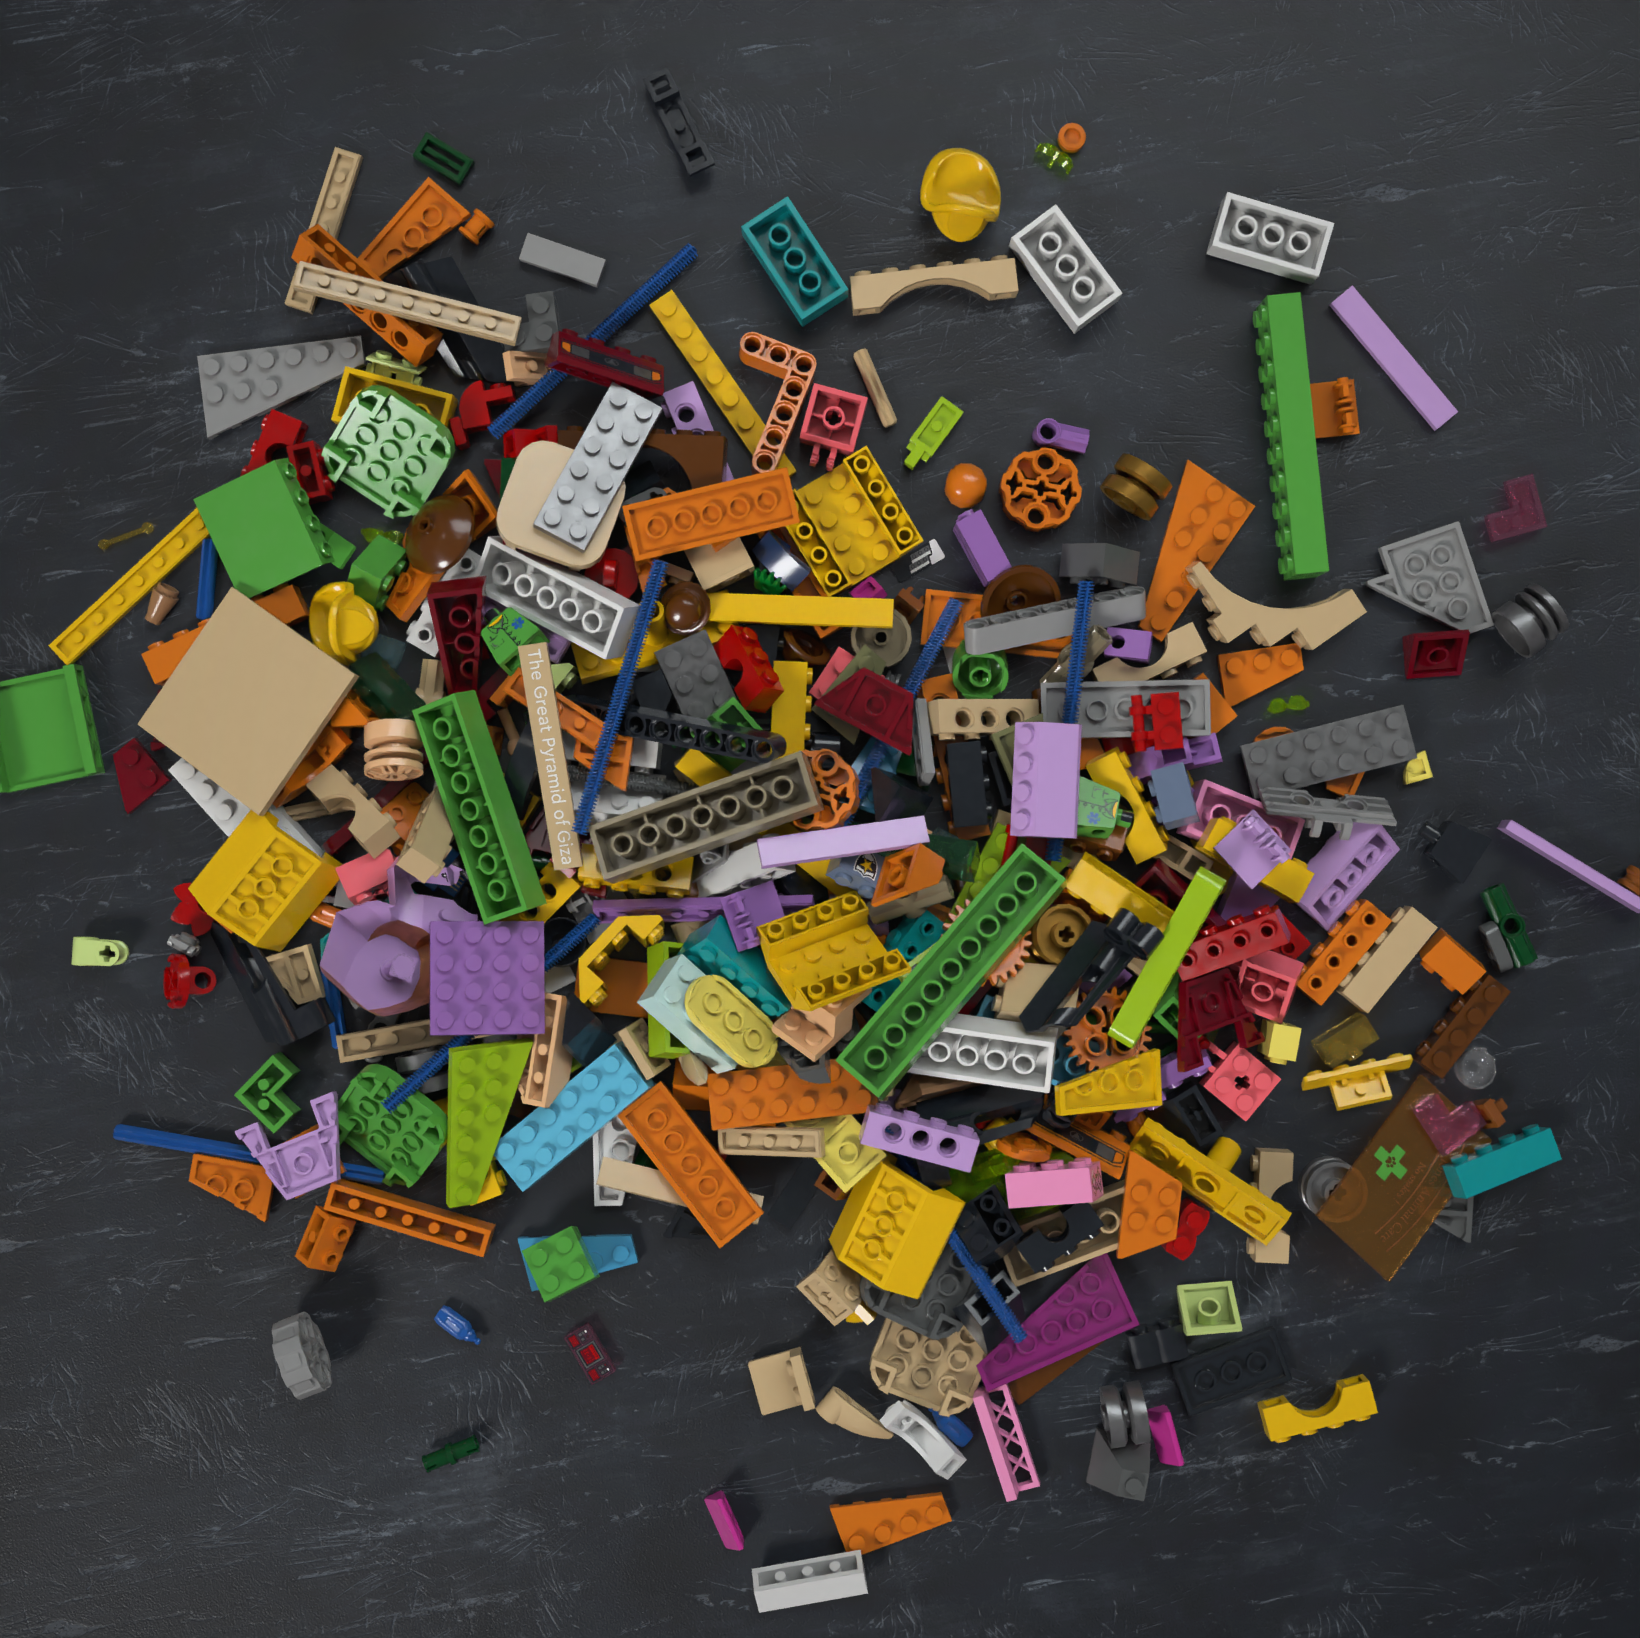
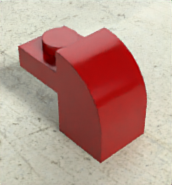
[459,380,516,434]
[503,425,558,458]

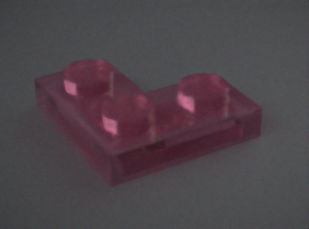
[1484,474,1547,543]
[1412,1093,1487,1155]

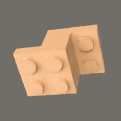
[772,987,872,1062]

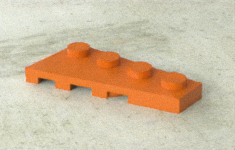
[357,177,472,279]

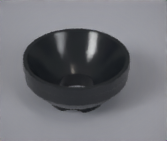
[544,917,586,967]

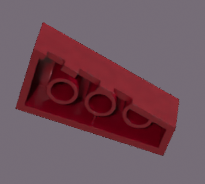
[426,576,487,695]

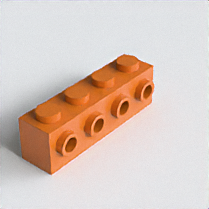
[1296,899,1392,1006]

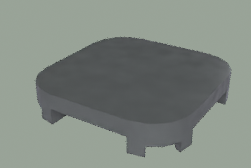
[860,1227,989,1340]

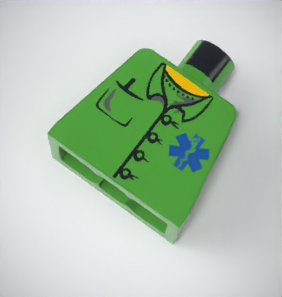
[481,607,550,677]
[1077,776,1133,839]

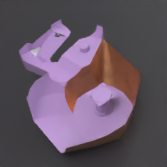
[320,856,477,1017]

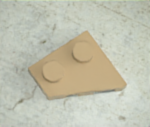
[266,944,326,1005]

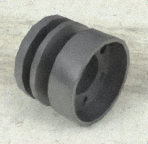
[1492,583,1569,658]

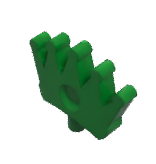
[754,568,787,595]

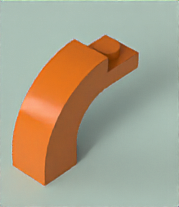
[272,724,353,808]

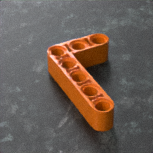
[739,332,817,475]

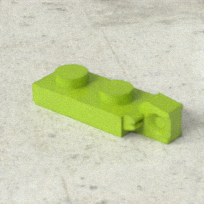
[904,396,964,470]

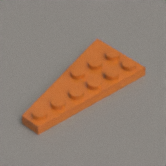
[1138,459,1255,642]

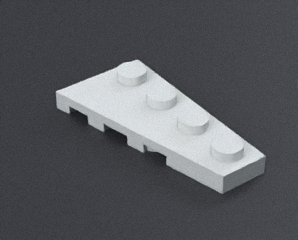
[593,1116,637,1206]

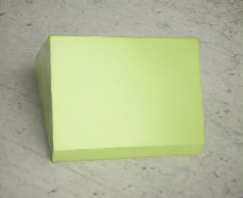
[1177,1281,1242,1336]

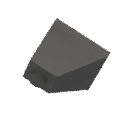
[1086,1427,1151,1501]

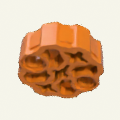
[999,448,1082,532]
[793,748,860,832]

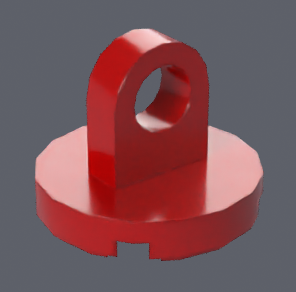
[584,548,640,599]
[163,953,217,1009]

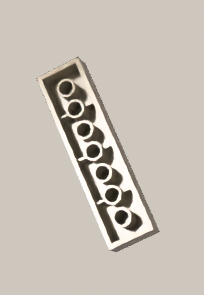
[588,751,824,884]

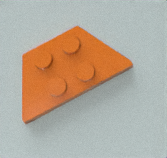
[1116,1150,1183,1259]

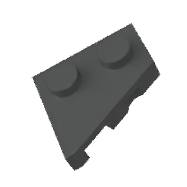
[1415,1184,1474,1243]

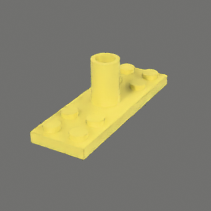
[736,1034,888,1193]

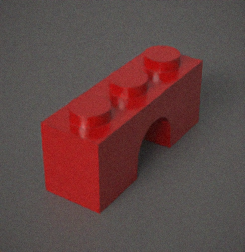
[240,409,309,476]
[713,625,784,713]

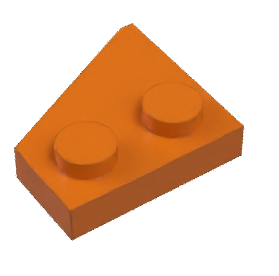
[573,734,634,791]

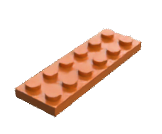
[622,467,800,561]
[920,589,1074,659]
[707,1059,879,1131]
[618,1081,764,1248]

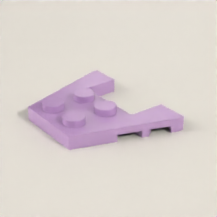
[235,1091,341,1200]

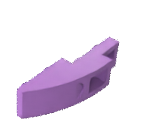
[1128,733,1223,785]
[1113,1049,1212,1123]

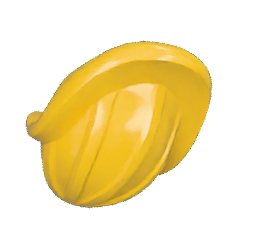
[920,148,1001,242]
[308,581,379,666]

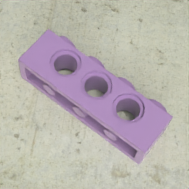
[661,381,734,481]
[859,1103,980,1173]

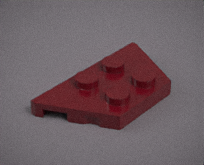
[814,667,914,756]

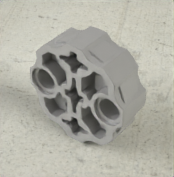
[272,1312,332,1400]

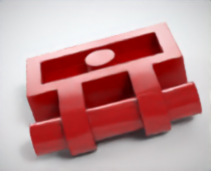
[1129,692,1184,752]

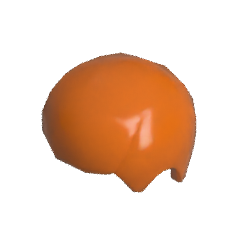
[944,463,987,508]

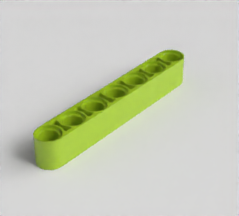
[1107,866,1227,1049]

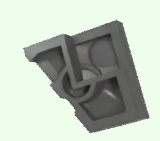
[776,1037,831,1084]

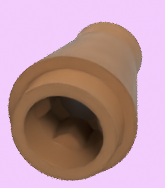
[145,582,179,625]

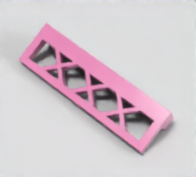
[973,1383,1040,1502]

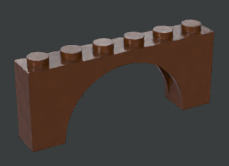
[558,426,728,489]

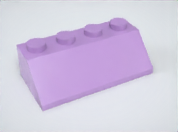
[1010,722,1082,839]
[1295,822,1400,931]

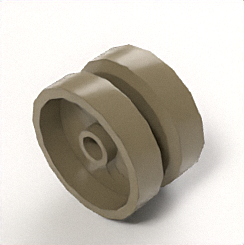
[850,609,912,669]

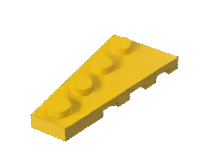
[1055,1048,1162,1116]

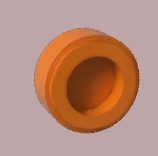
[1057,123,1086,153]

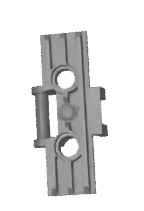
[1258,787,1397,840]

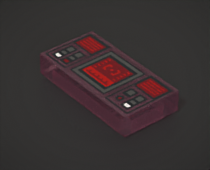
[564,1322,616,1385]

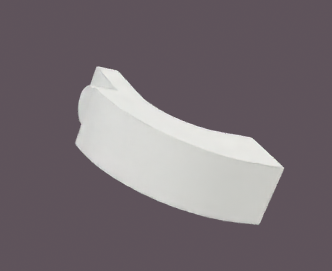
[879,1400,967,1480]

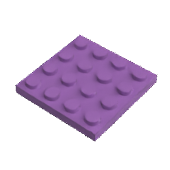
[430,921,545,1036]

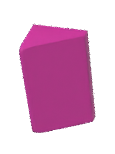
[1147,1405,1184,1466]
[704,1490,745,1551]

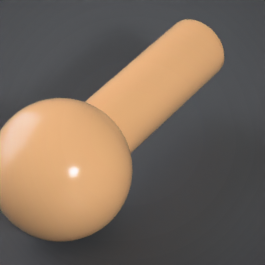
[497,707,520,756]

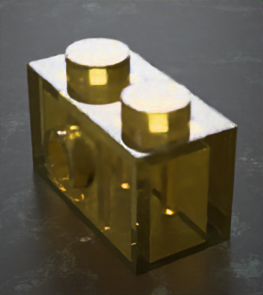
[1311,1012,1380,1068]

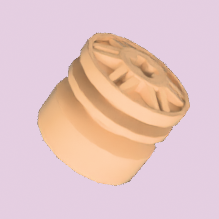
[364,719,423,781]

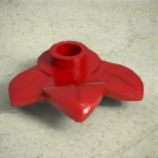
[171,883,214,936]

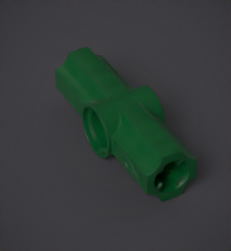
[1480,883,1538,968]

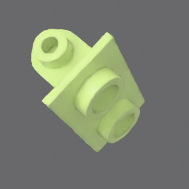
[365,350,427,386]

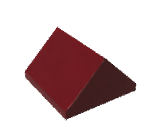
[1402,630,1470,679]

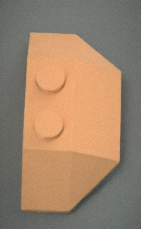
[517,993,573,1108]

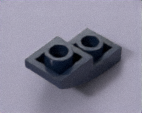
[752,530,811,591]

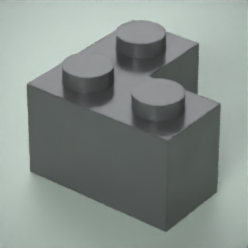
[504,291,561,353]
[1059,543,1140,589]

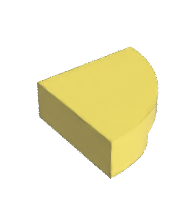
[1403,751,1433,785]

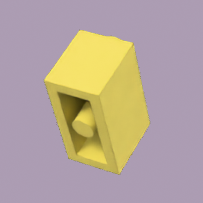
[1257,1019,1302,1065]

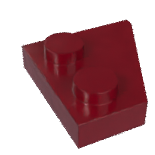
[113,738,172,814]

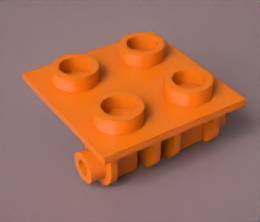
[1310,377,1360,439]

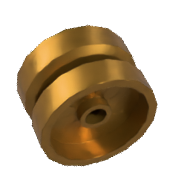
[1100,453,1173,521]
[1024,904,1091,965]

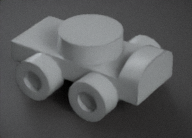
[167,932,202,957]

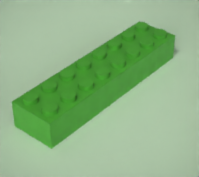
[412,690,547,925]

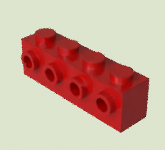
[1178,904,1291,982]

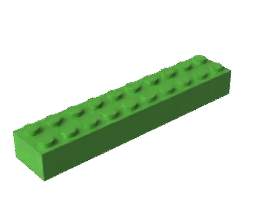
[1253,292,1329,581]
[835,844,1067,1101]

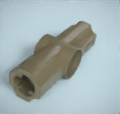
[1040,624,1112,686]
[867,875,954,925]

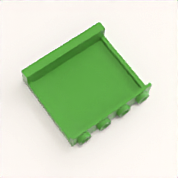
[193,458,335,599]
[0,664,105,793]

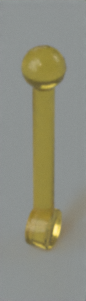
[98,522,154,550]

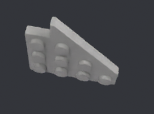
[1365,521,1494,633]

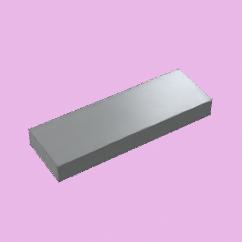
[519,233,606,288]
[912,698,935,786]

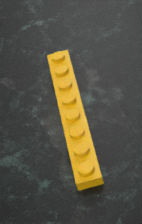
[649,290,797,477]

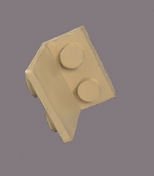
[607,1017,671,1080]
[796,1248,863,1326]
[748,1347,815,1415]

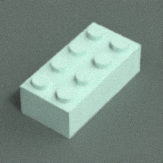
[637,954,738,1074]

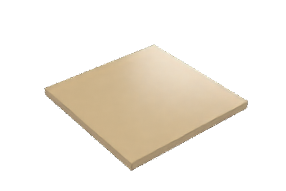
[138,587,359,817]

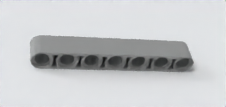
[963,586,1146,655]

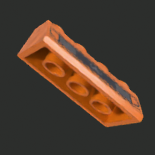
[1015,1093,1131,1180]

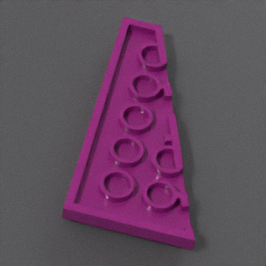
[976,1253,1140,1392]

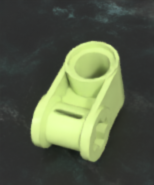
[71,936,129,966]

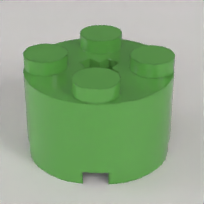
[952,639,1008,699]

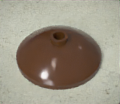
[405,494,475,574]
[980,565,1061,618]

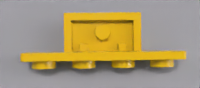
[1301,1053,1413,1111]

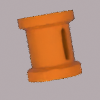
[459,208,495,246]

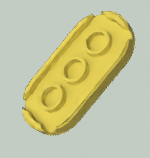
[685,975,778,1068]

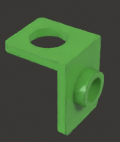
[320,523,356,569]

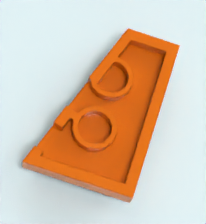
[1217,643,1304,707]
[189,1153,274,1222]

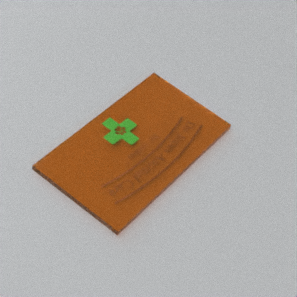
[1316,1075,1492,1282]

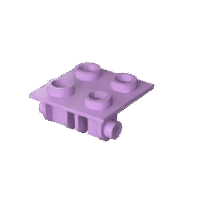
[1213,809,1292,889]

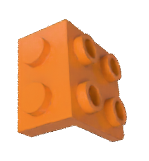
[380,782,429,857]

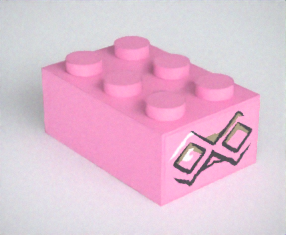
[1005,1157,1104,1208]

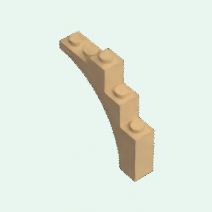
[1185,561,1367,650]

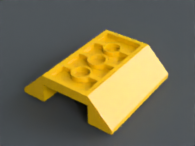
[785,445,924,597]
[188,809,343,952]
[756,890,912,1012]
[579,915,665,1008]
[829,1150,966,1299]

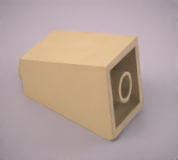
[684,537,755,593]
[991,963,1079,1039]

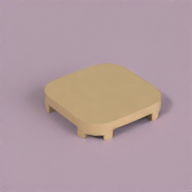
[496,440,626,572]
[870,1318,993,1417]

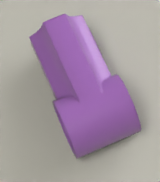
[1032,418,1090,454]

